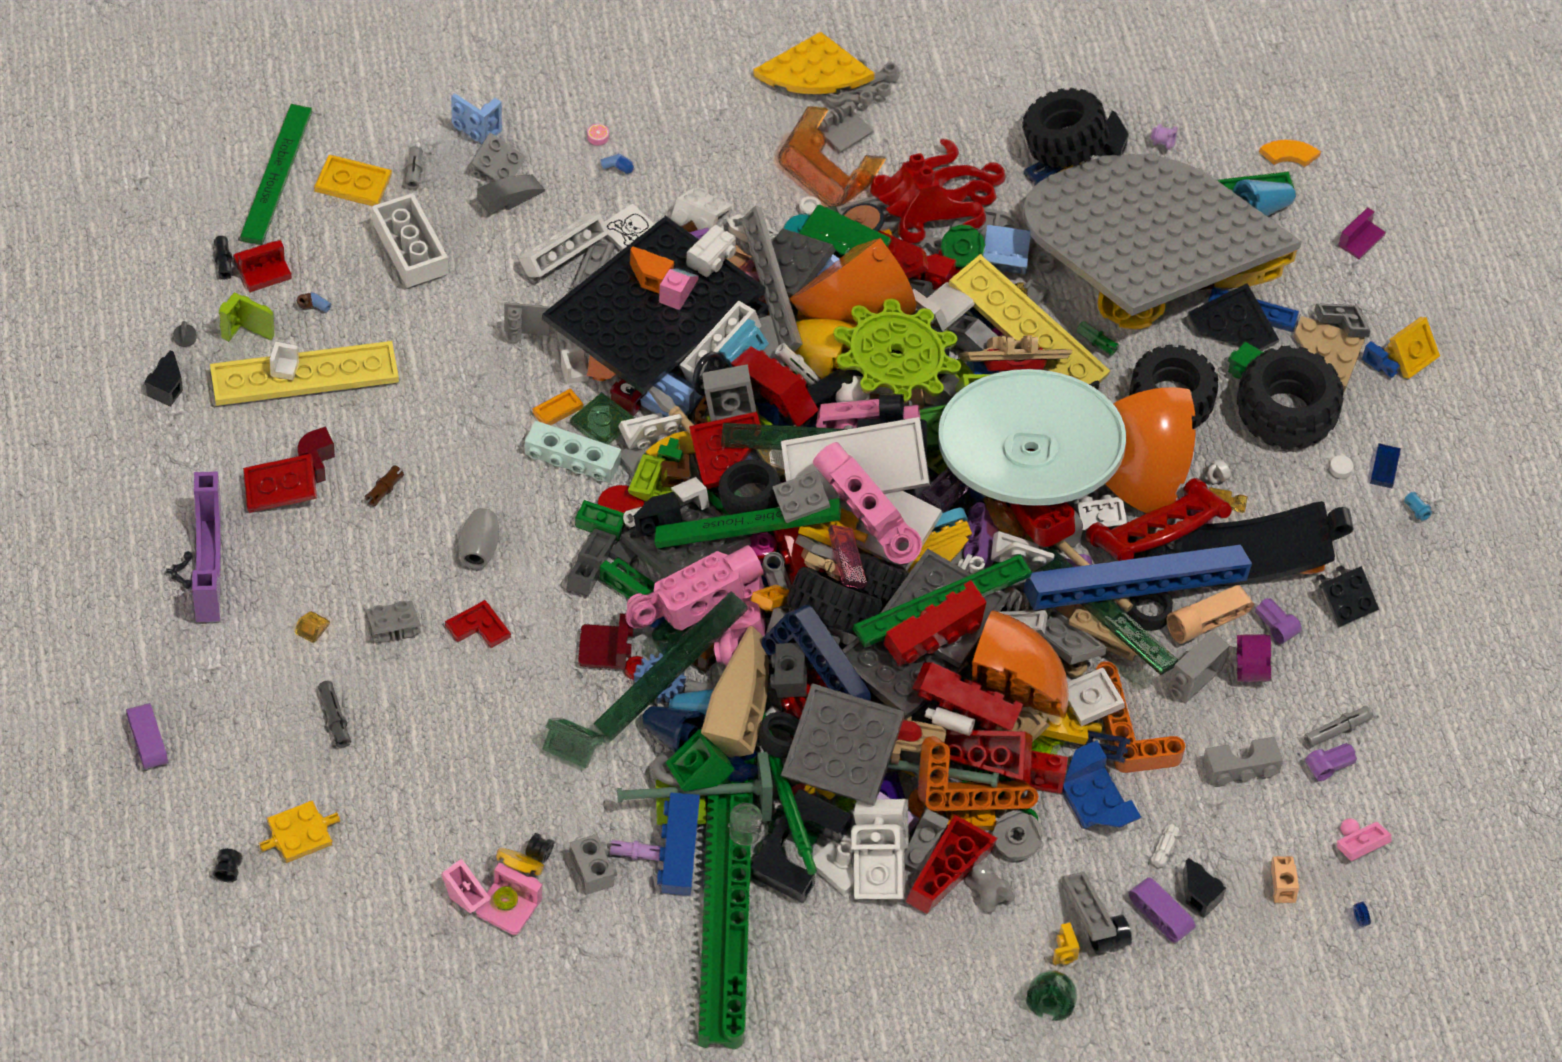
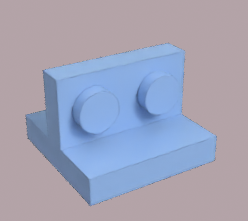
[641,371,704,426]

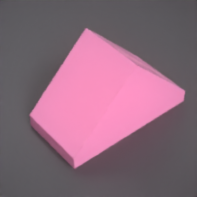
[441,859,491,914]

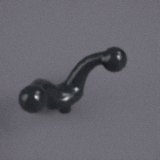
[166,551,193,589]

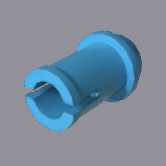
[1404,492,1432,521]

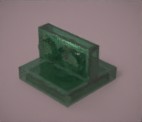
[542,717,605,768]

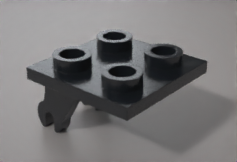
[1316,565,1379,627]

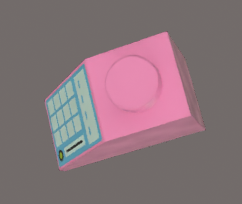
[659,268,699,310]

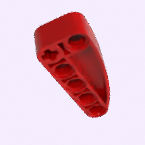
[1009,502,1075,547]

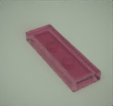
[828,525,867,589]

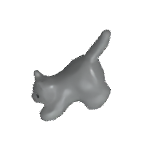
[964,860,1015,912]

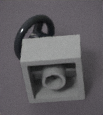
[693,352,756,421]

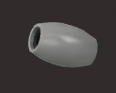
[459,508,499,569]

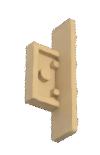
[1068,608,1163,662]

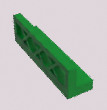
[600,558,674,629]

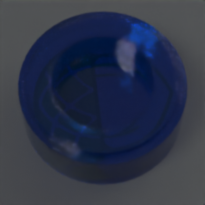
[1353,901,1371,927]

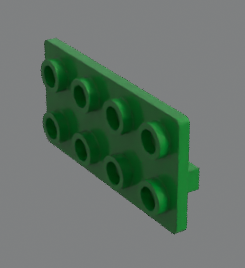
[799,204,891,259]

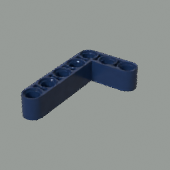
[761,605,871,701]

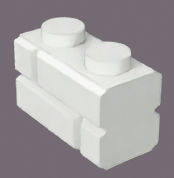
[686,225,736,277]

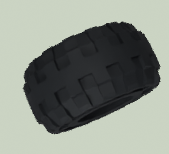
[1237,345,1344,449]

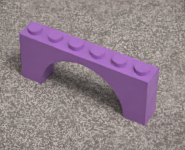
[192,471,221,622]

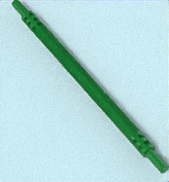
[761,711,817,875]

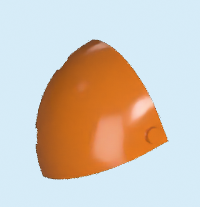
[789,238,916,325]
[1105,387,1196,513]
[972,610,1069,718]

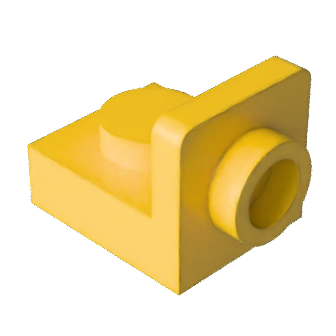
[1053,922,1080,965]

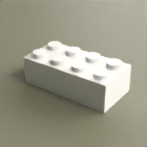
[372,193,448,288]

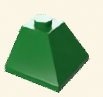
[666,729,735,791]

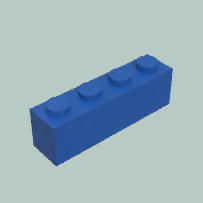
[657,792,700,896]

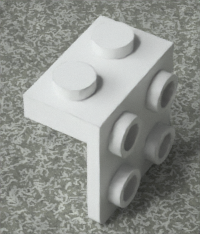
[671,187,732,230]
[913,282,974,331]
[618,412,682,449]
[991,531,1054,573]

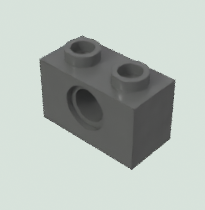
[771,643,808,698]

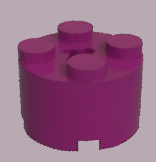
[1236,634,1271,682]

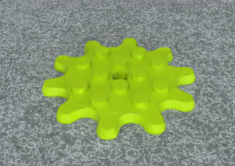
[833,299,961,404]

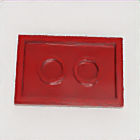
[243,454,317,513]

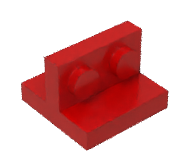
[233,240,292,293]

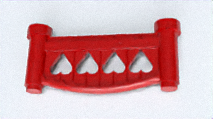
[1086,478,1232,561]

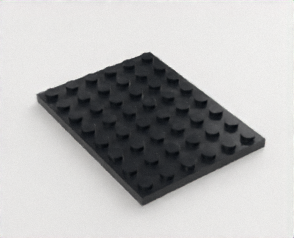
[542,215,766,394]

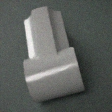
[762,552,792,590]

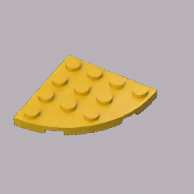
[753,31,875,94]

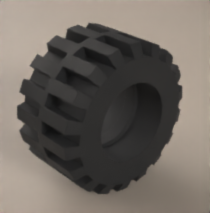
[846,553,909,602]

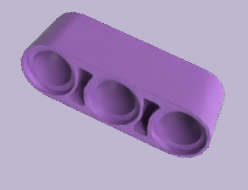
[964,502,999,569]
[126,703,168,770]
[1128,877,1196,943]

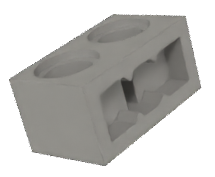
[569,834,617,895]

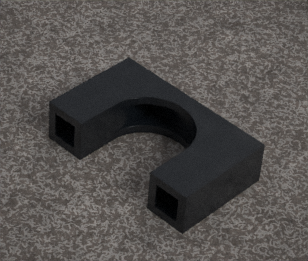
[750,788,851,903]

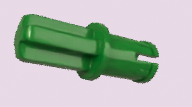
[1076,321,1119,356]

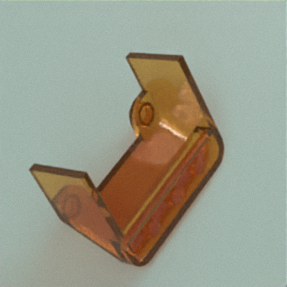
[778,106,886,207]

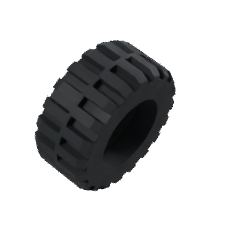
[1022,88,1109,168]
[1129,344,1219,429]
[786,567,882,636]

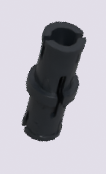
[214,236,233,280]

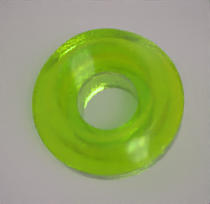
[493,886,518,911]

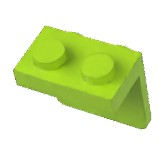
[219,292,275,342]

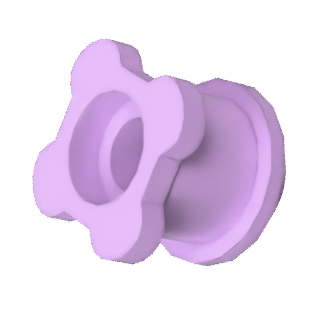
[1151,124,1178,150]

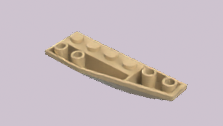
[701,626,769,759]

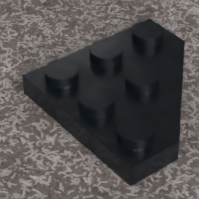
[1187,283,1279,351]

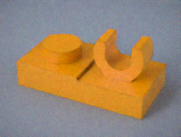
[751,585,790,612]
[945,809,996,831]

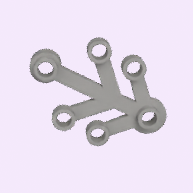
[826,59,899,107]

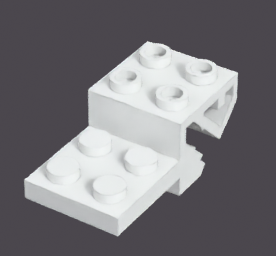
[851,799,909,899]

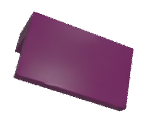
[1338,207,1386,260]

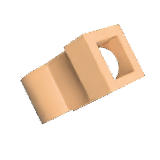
[1271,856,1299,903]

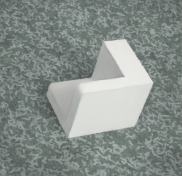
[270,342,299,380]
[561,347,589,385]
[671,477,710,510]

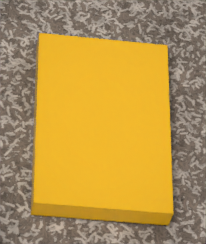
[314,154,392,206]

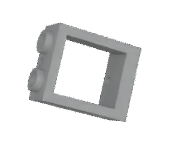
[1168,631,1230,704]

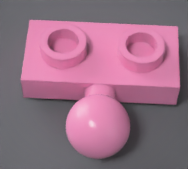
[1337,818,1392,861]

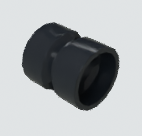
[1088,914,1132,954]

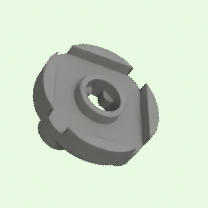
[993,811,1042,861]

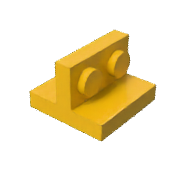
[1384,317,1440,379]

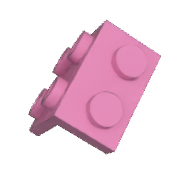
[476,862,542,935]

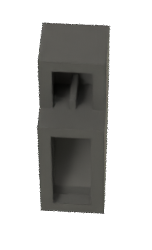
[477,174,545,214]
[566,529,616,596]

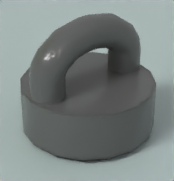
[173,321,197,347]

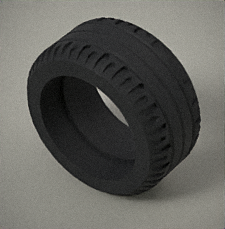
[718,459,780,515]

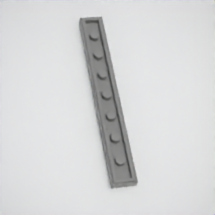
[742,205,802,352]

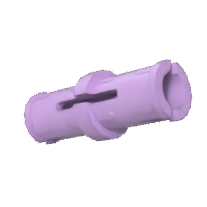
[610,839,660,862]

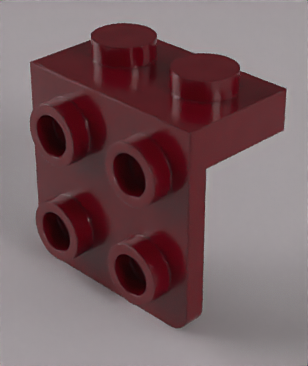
[578,613,633,670]

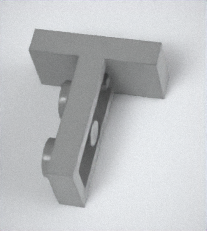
[904,807,949,871]

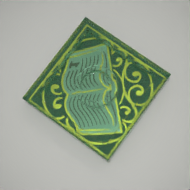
[570,392,635,445]

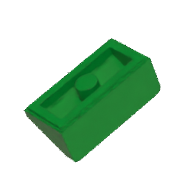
[575,500,625,541]

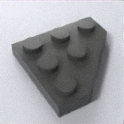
[772,228,836,297]

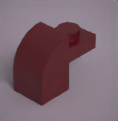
[298,426,335,483]

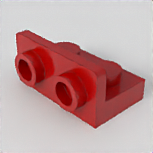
[1015,750,1068,794]

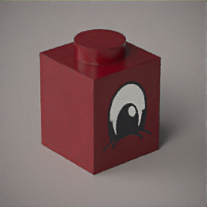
[610,379,647,417]

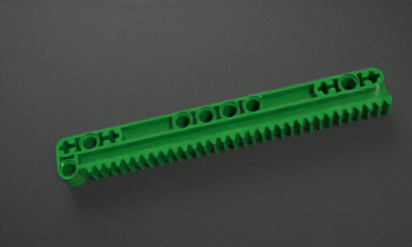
[698,753,754,1049]

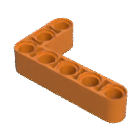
[1096,661,1185,773]
[918,736,1039,811]

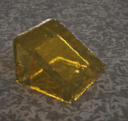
[295,611,330,643]

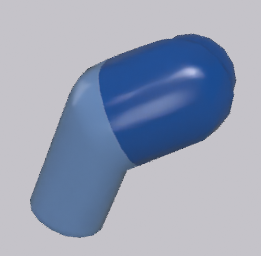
[601,154,634,174]

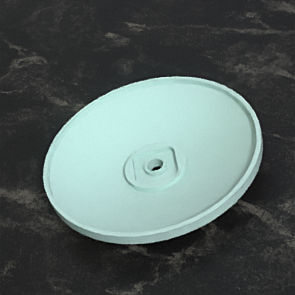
[938,369,1126,506]

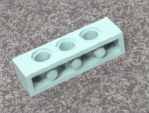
[525,420,621,483]

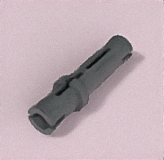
[318,681,351,748]

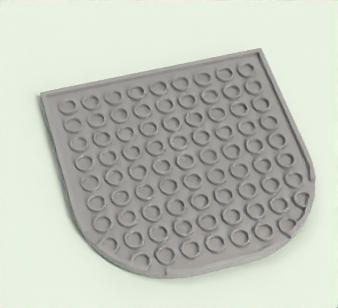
[1024,154,1301,316]

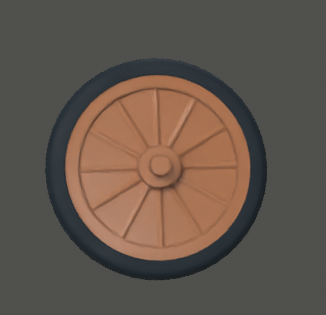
[842,203,885,232]

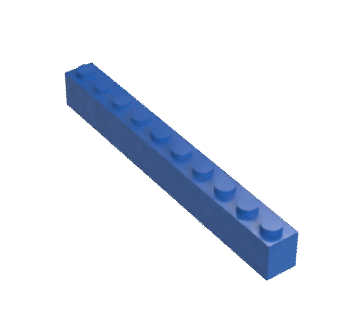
[1023,545,1252,610]

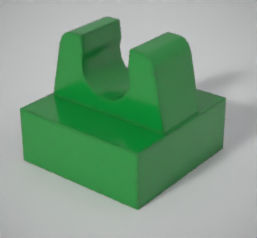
[658,437,683,462]

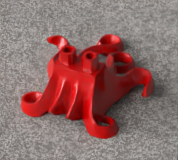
[870,138,1006,243]

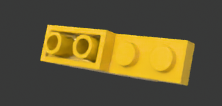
[1213,250,1297,288]

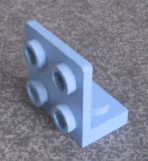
[451,93,502,144]
[983,225,1031,274]

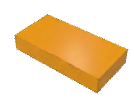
[532,388,583,425]

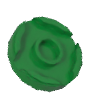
[941,224,985,269]

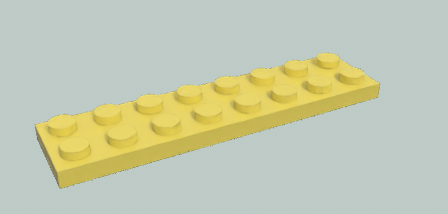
[948,254,1110,387]
[210,341,399,406]

